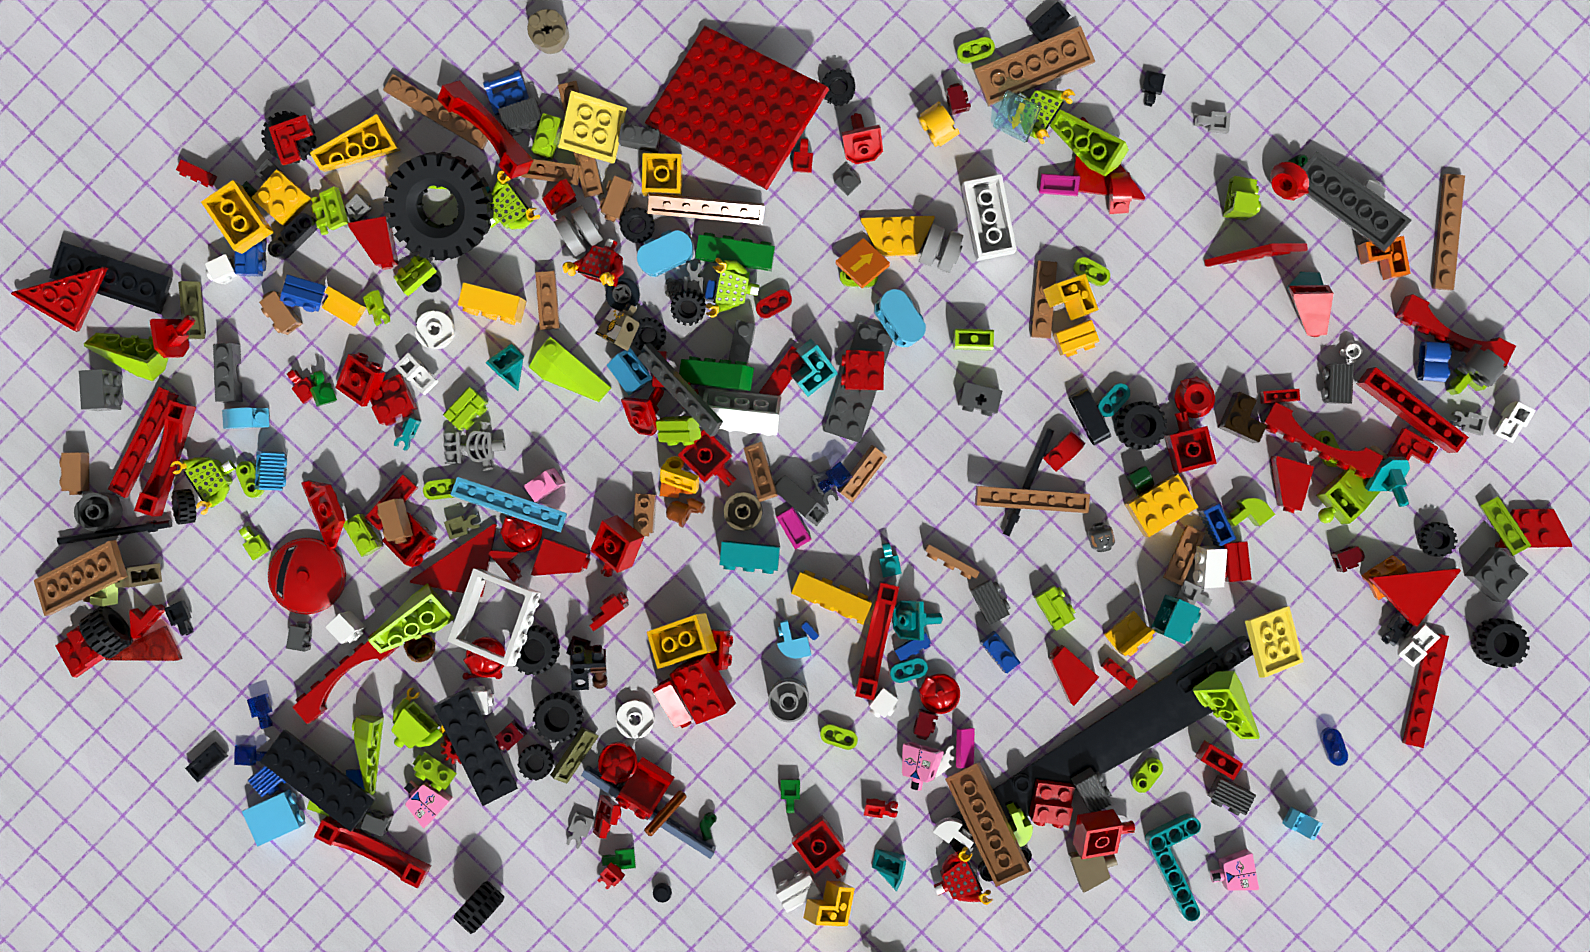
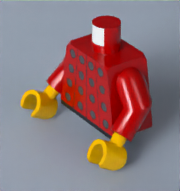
[562,238,624,287]
[934,846,993,905]

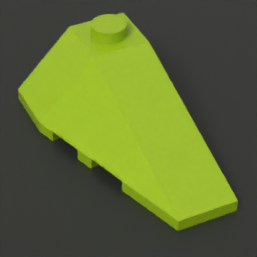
[1050,110,1129,176]
[529,336,611,402]
[368,583,454,653]

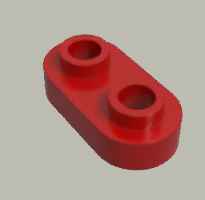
[756,290,792,319]

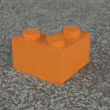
[1357,236,1411,280]

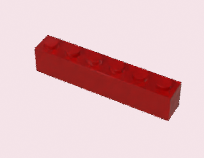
[1356,367,1469,453]

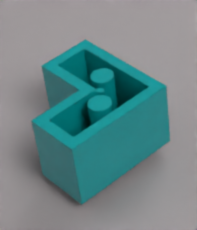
[791,339,838,397]

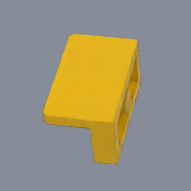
[322,286,366,327]

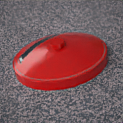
[268,538,346,614]

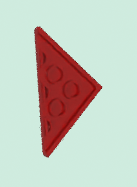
[1073,117,1145,201]
[1204,243,1308,267]
[11,267,108,332]
[410,524,497,597]
[1368,568,1461,627]

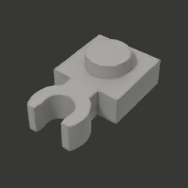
[344,194,372,228]
[684,263,704,297]
[1450,411,1488,436]
[566,811,594,849]

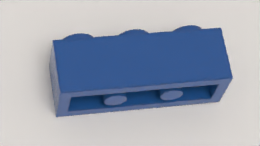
[894,632,932,662]

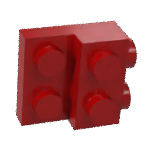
[841,350,884,391]
[335,352,386,407]
[370,374,418,426]
[382,512,438,568]
[589,592,629,632]
[55,626,105,678]
[687,629,733,670]
[1028,779,1075,828]

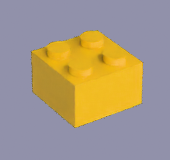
[642,153,683,196]
[251,169,311,226]

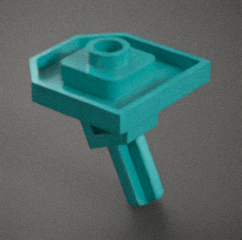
[1365,457,1410,507]
[893,600,943,641]

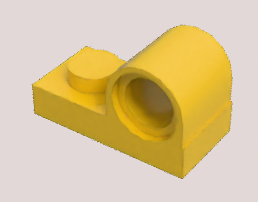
[660,456,699,494]

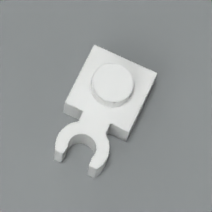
[935,745,956,777]

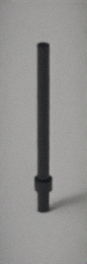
[1003,428,1054,537]
[57,520,172,545]

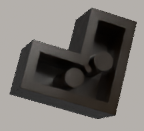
[1218,392,1267,443]

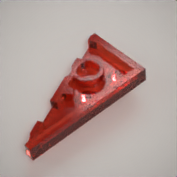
[105,626,183,661]

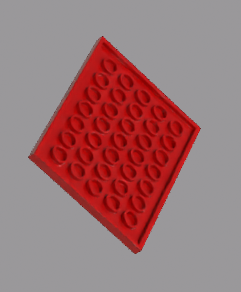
[645,26,829,190]

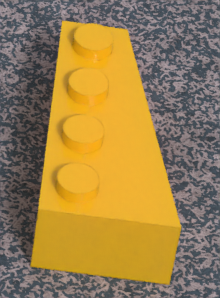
[310,114,401,172]

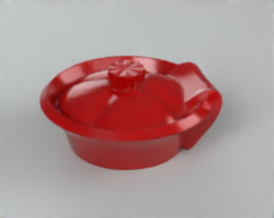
[1270,162,1309,201]
[1175,376,1215,418]
[500,516,542,552]
[463,637,506,677]
[919,674,960,714]
[598,742,637,785]

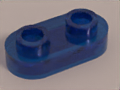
[1320,727,1348,766]

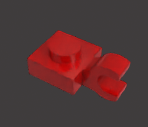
[793,138,813,173]
[287,369,315,404]
[863,798,898,818]

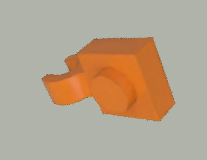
[660,482,693,498]

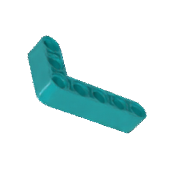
[1145,813,1201,921]

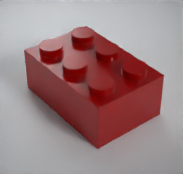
[669,653,736,725]

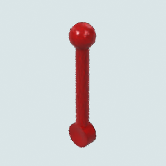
[462,672,503,680]

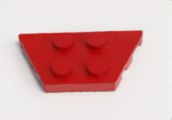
[301,480,345,550]
[1495,509,1572,548]

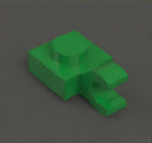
[310,370,337,407]
[781,779,800,813]
[602,847,636,870]

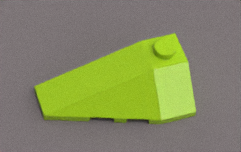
[83,333,169,381]
[1193,671,1260,739]
[352,714,384,795]

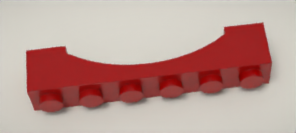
[437,80,534,179]
[1395,294,1516,366]
[134,400,196,516]
[1263,402,1384,479]
[854,581,899,700]
[292,631,399,724]
[314,816,432,889]

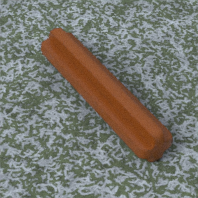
[644,790,687,836]

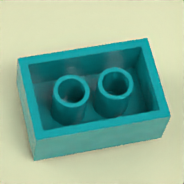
[719,541,780,574]
[1151,595,1201,644]

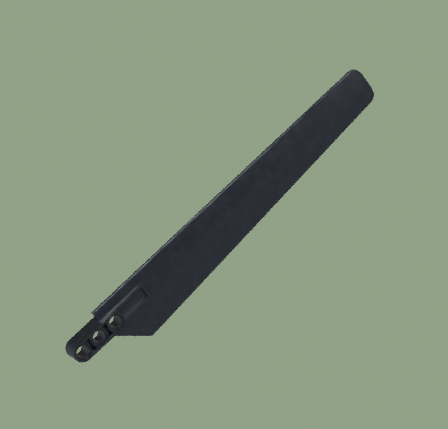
[949,636,1253,852]

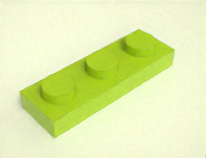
[1480,497,1531,556]

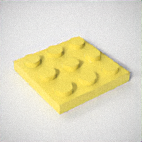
[558,91,627,164]
[1245,606,1304,678]

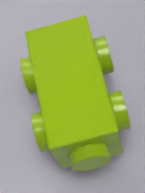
[412,753,457,792]

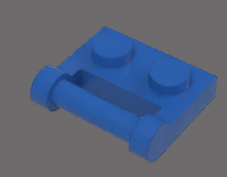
[483,69,529,116]

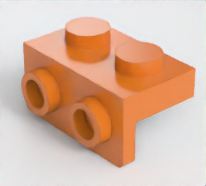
[1361,555,1408,600]

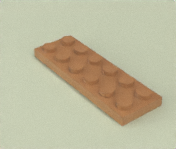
[974,26,1095,107]
[34,540,128,616]
[945,762,1031,887]

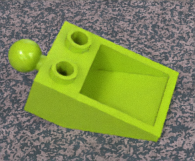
[1316,468,1381,524]

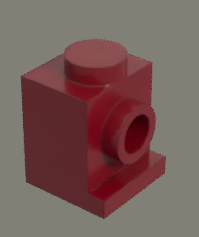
[945,83,971,115]
[1331,546,1365,573]
[913,709,939,740]
[495,719,527,751]

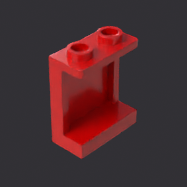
[615,757,675,821]

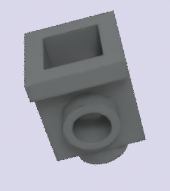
[286,622,312,652]
[361,810,394,837]

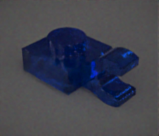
[818,461,853,494]
[247,693,273,729]
[234,745,267,766]

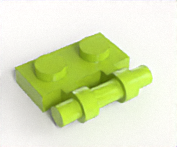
[311,186,349,235]
[393,255,437,296]

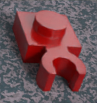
[597,863,625,889]

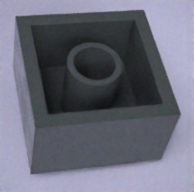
[79,369,123,411]
[1464,547,1529,603]

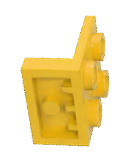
[1103,611,1156,656]

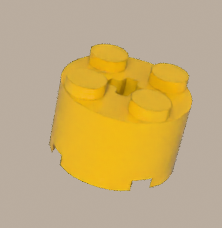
[918,101,960,147]

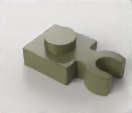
[444,514,481,540]

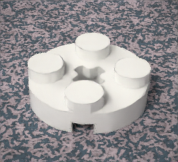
[415,311,455,350]
[616,699,655,738]

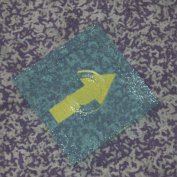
[993,90,1042,143]

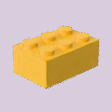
[201,180,273,254]
[458,282,527,325]
[1124,474,1198,537]
[647,613,717,669]

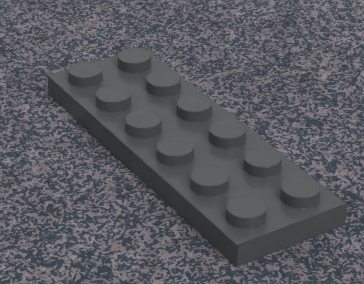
[1302,151,1411,252]
[824,322,893,443]

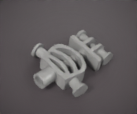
[443,421,506,472]

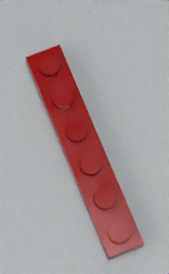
[108,387,179,498]
[1402,633,1449,748]

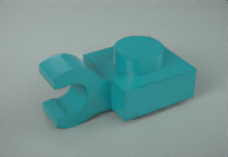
[394,417,421,451]
[879,543,902,578]

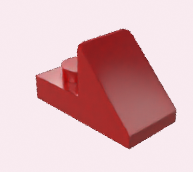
[542,179,577,215]
[488,550,522,582]
[129,604,166,639]

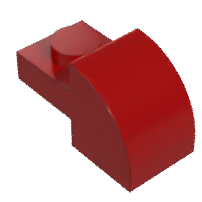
[1108,172,1132,214]
[1043,430,1085,472]

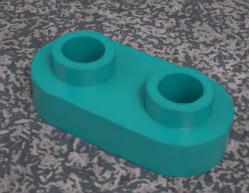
[1097,383,1130,417]
[890,658,928,683]

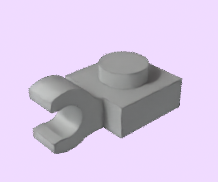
[1194,111,1231,134]
[1175,580,1212,606]

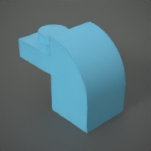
[222,408,269,429]
[777,620,811,659]
[1282,807,1323,840]

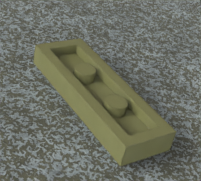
[178,281,205,340]
[550,727,599,784]

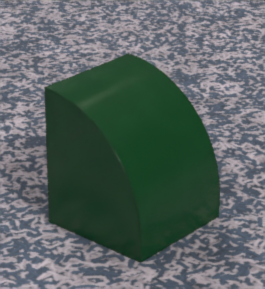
[1126,466,1154,495]

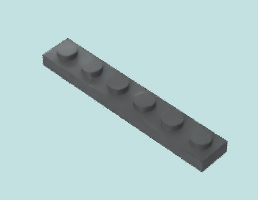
[638,343,723,437]

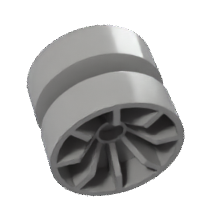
[554,205,603,257]
[919,224,964,273]
[768,677,809,722]

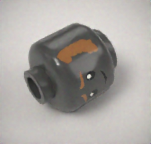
[1088,522,1115,552]

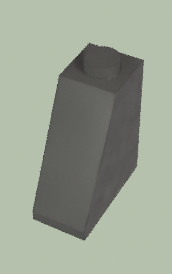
[775,475,829,526]

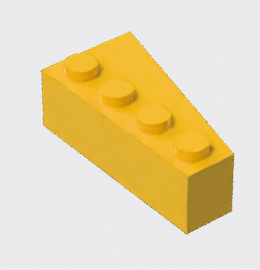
[791,570,872,625]

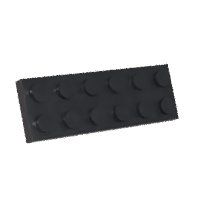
[49,241,173,314]
[433,687,518,806]
[260,730,376,832]

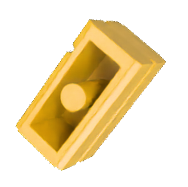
[1053,320,1099,357]

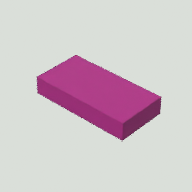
[1039,173,1080,197]
[776,507,811,549]
[956,727,975,768]

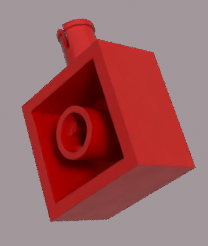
[1165,411,1217,473]
[678,430,736,487]
[590,515,645,577]
[1073,809,1135,859]
[792,815,846,879]

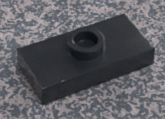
[1029,1,1071,42]
[185,742,228,783]

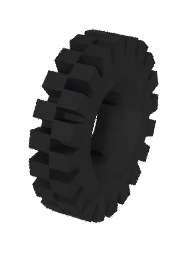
[384,152,494,261]

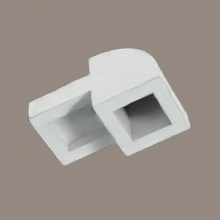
[395,353,438,395]
[1493,401,1536,443]
[1398,623,1440,667]
[933,817,974,849]

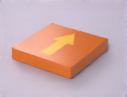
[836,238,890,288]

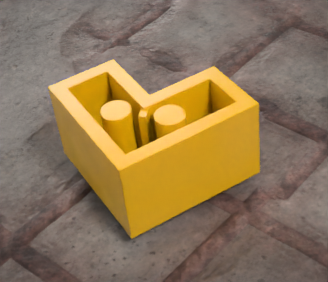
[1043,274,1099,321]
[803,881,855,926]

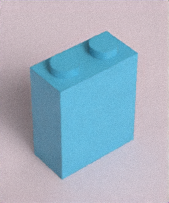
[242,789,306,847]

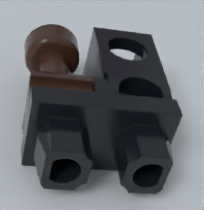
[570,645,608,691]

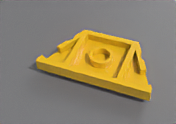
[861,216,935,257]

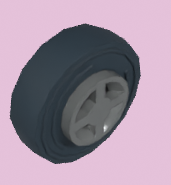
[605,277,640,312]

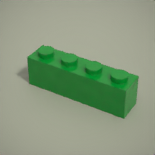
[695,232,775,272]
[679,356,754,391]

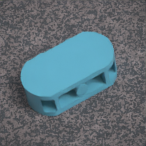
[637,230,694,277]
[874,289,926,347]

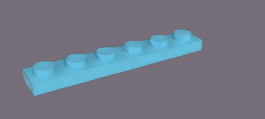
[450,477,567,533]

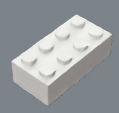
[961,174,1017,261]
[700,388,782,436]

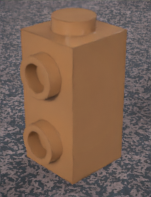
[599,176,634,222]
[259,291,303,335]
[59,453,89,495]
[633,493,657,536]
[377,499,413,544]

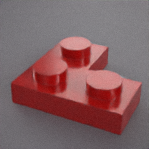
[269,115,314,165]
[1387,428,1438,464]
[593,795,621,839]

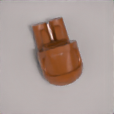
[666,498,706,528]

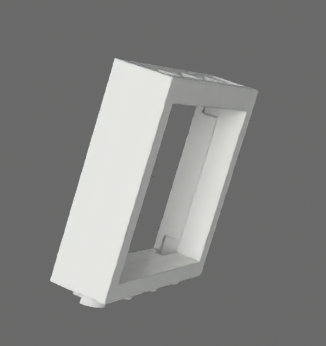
[447,568,541,666]

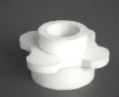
[1339,340,1363,363]

